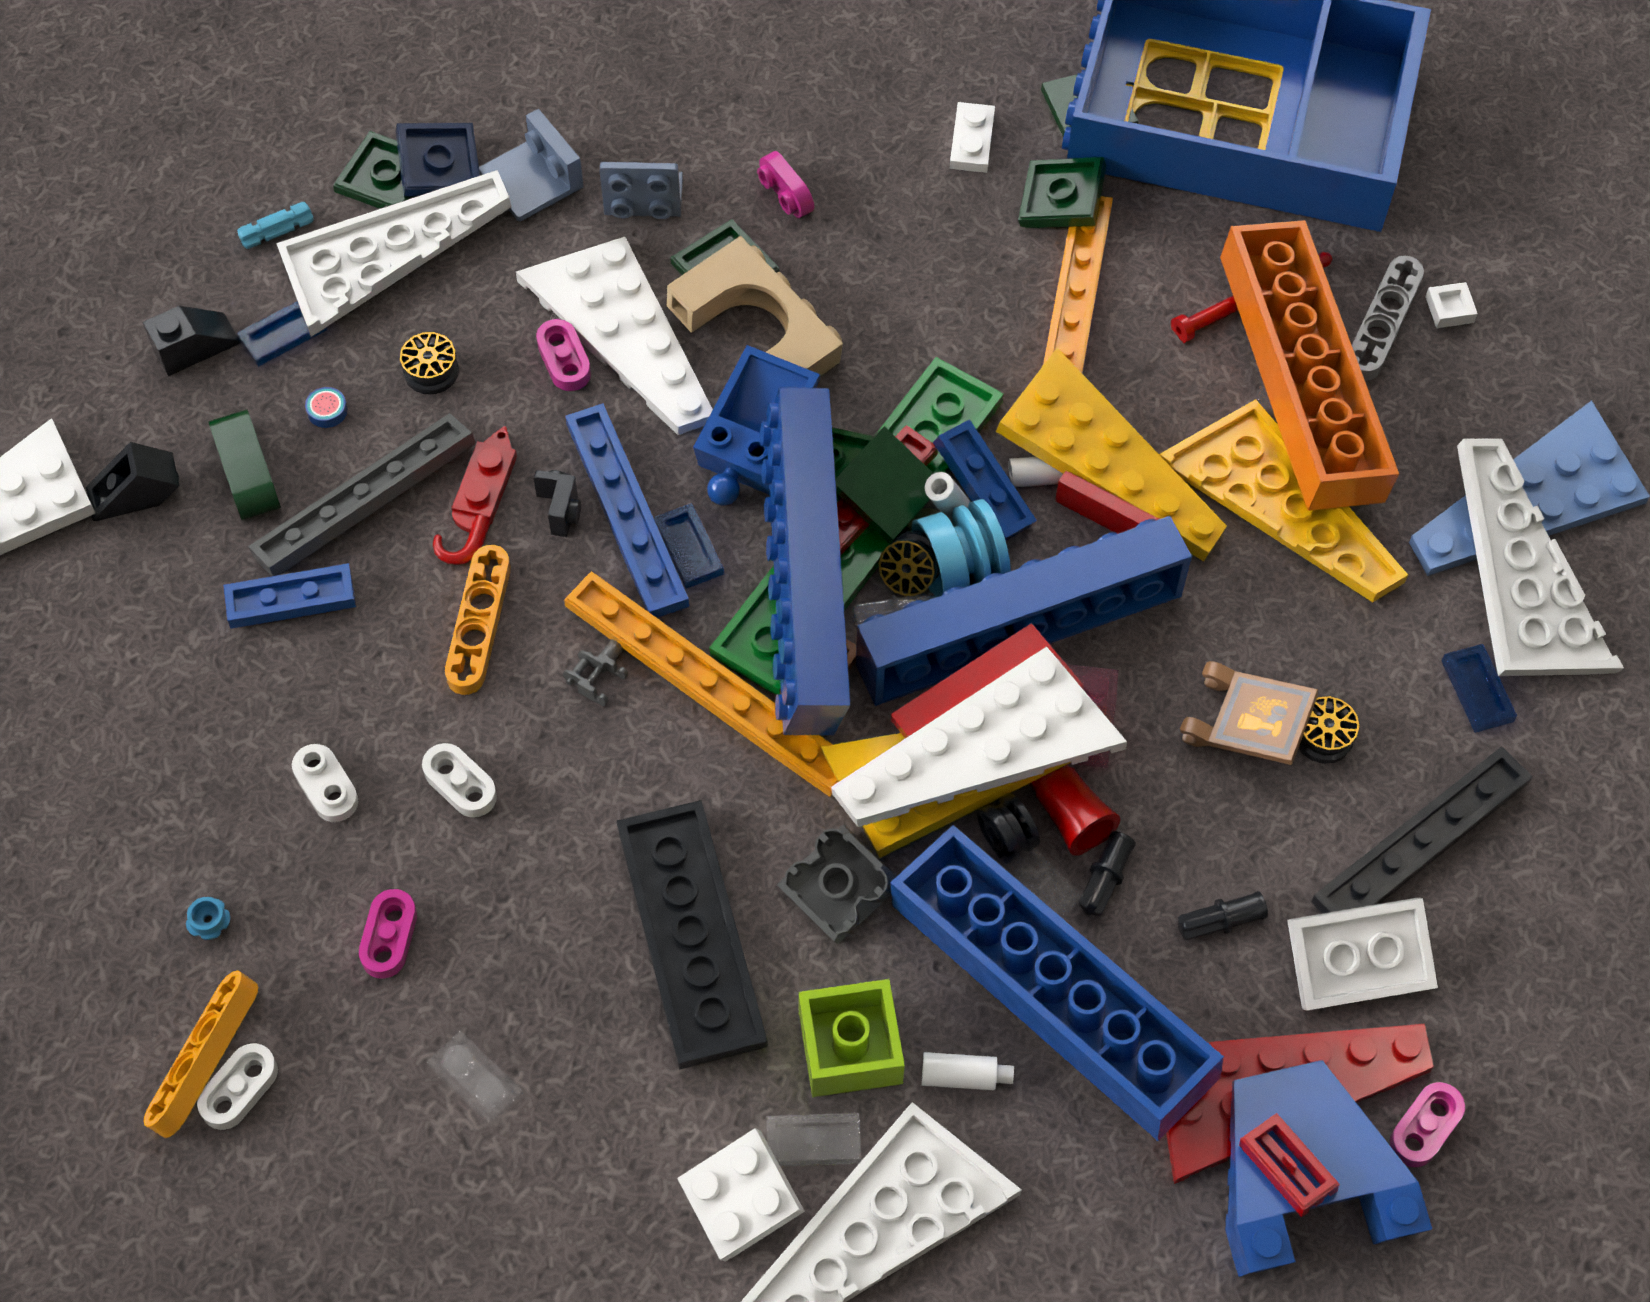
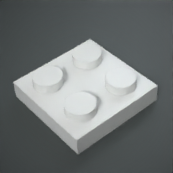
[677,1128,805,1261]

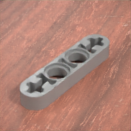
[1352,255,1424,381]

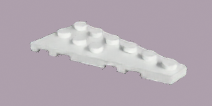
[516,237,713,435]
[0,418,96,555]
[741,1102,1021,1302]

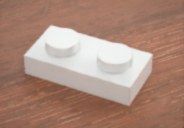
[950,102,995,173]

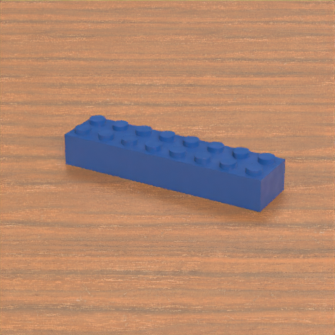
[760,387,850,735]
[856,516,1192,706]
[890,825,1224,1141]

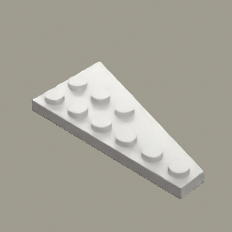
[276,170,511,337]
[1457,439,1624,676]
[831,647,1127,827]

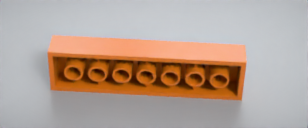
[1220,220,1399,511]

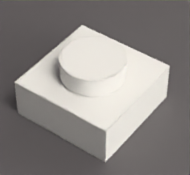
[1425,282,1478,328]

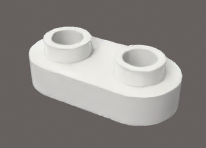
[422,743,497,817]
[292,744,358,822]
[197,1043,278,1130]

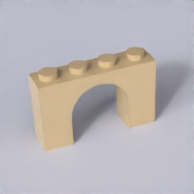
[667,236,843,376]

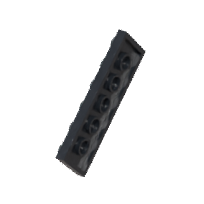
[616,800,768,1070]

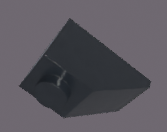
[142,306,241,376]
[86,442,180,521]

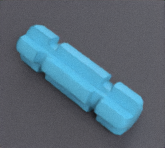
[237,202,314,249]

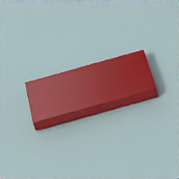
[891,623,1084,739]

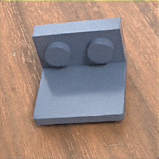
[479,109,583,221]
[600,162,683,219]

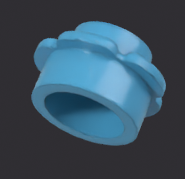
[186,897,231,940]

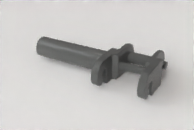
[563,639,628,706]

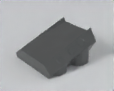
[777,824,898,944]

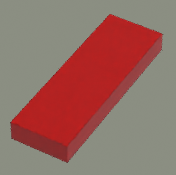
[1055,471,1159,534]

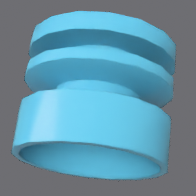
[911,499,1011,598]

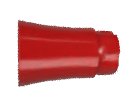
[1029,764,1121,856]

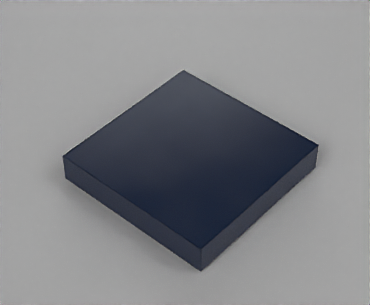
[396,123,480,196]

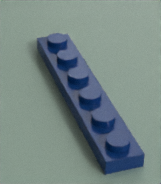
[565,403,689,618]

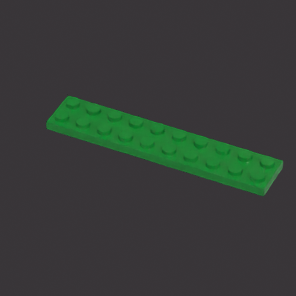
[709,357,1004,695]

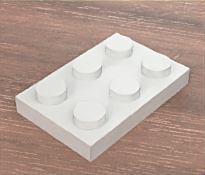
[1287,898,1438,1010]

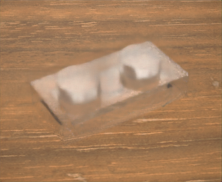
[427,1031,524,1127]
[766,1113,861,1166]

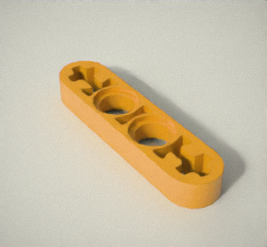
[445,545,511,695]
[143,970,259,1138]

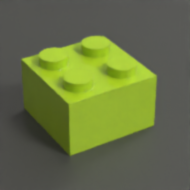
[798,979,905,1097]

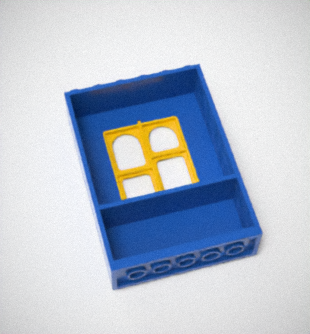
[1062,0,1431,232]

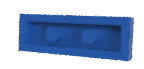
[933,419,1037,540]
[223,563,356,629]

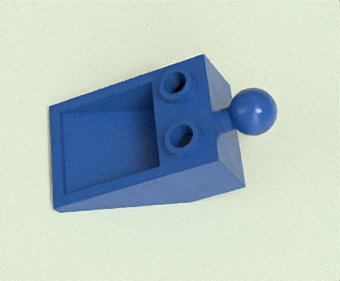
[693,345,820,506]

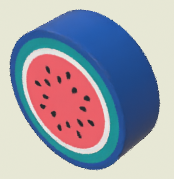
[305,387,348,428]

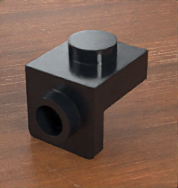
[533,470,581,537]

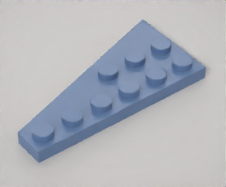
[1409,400,1650,576]

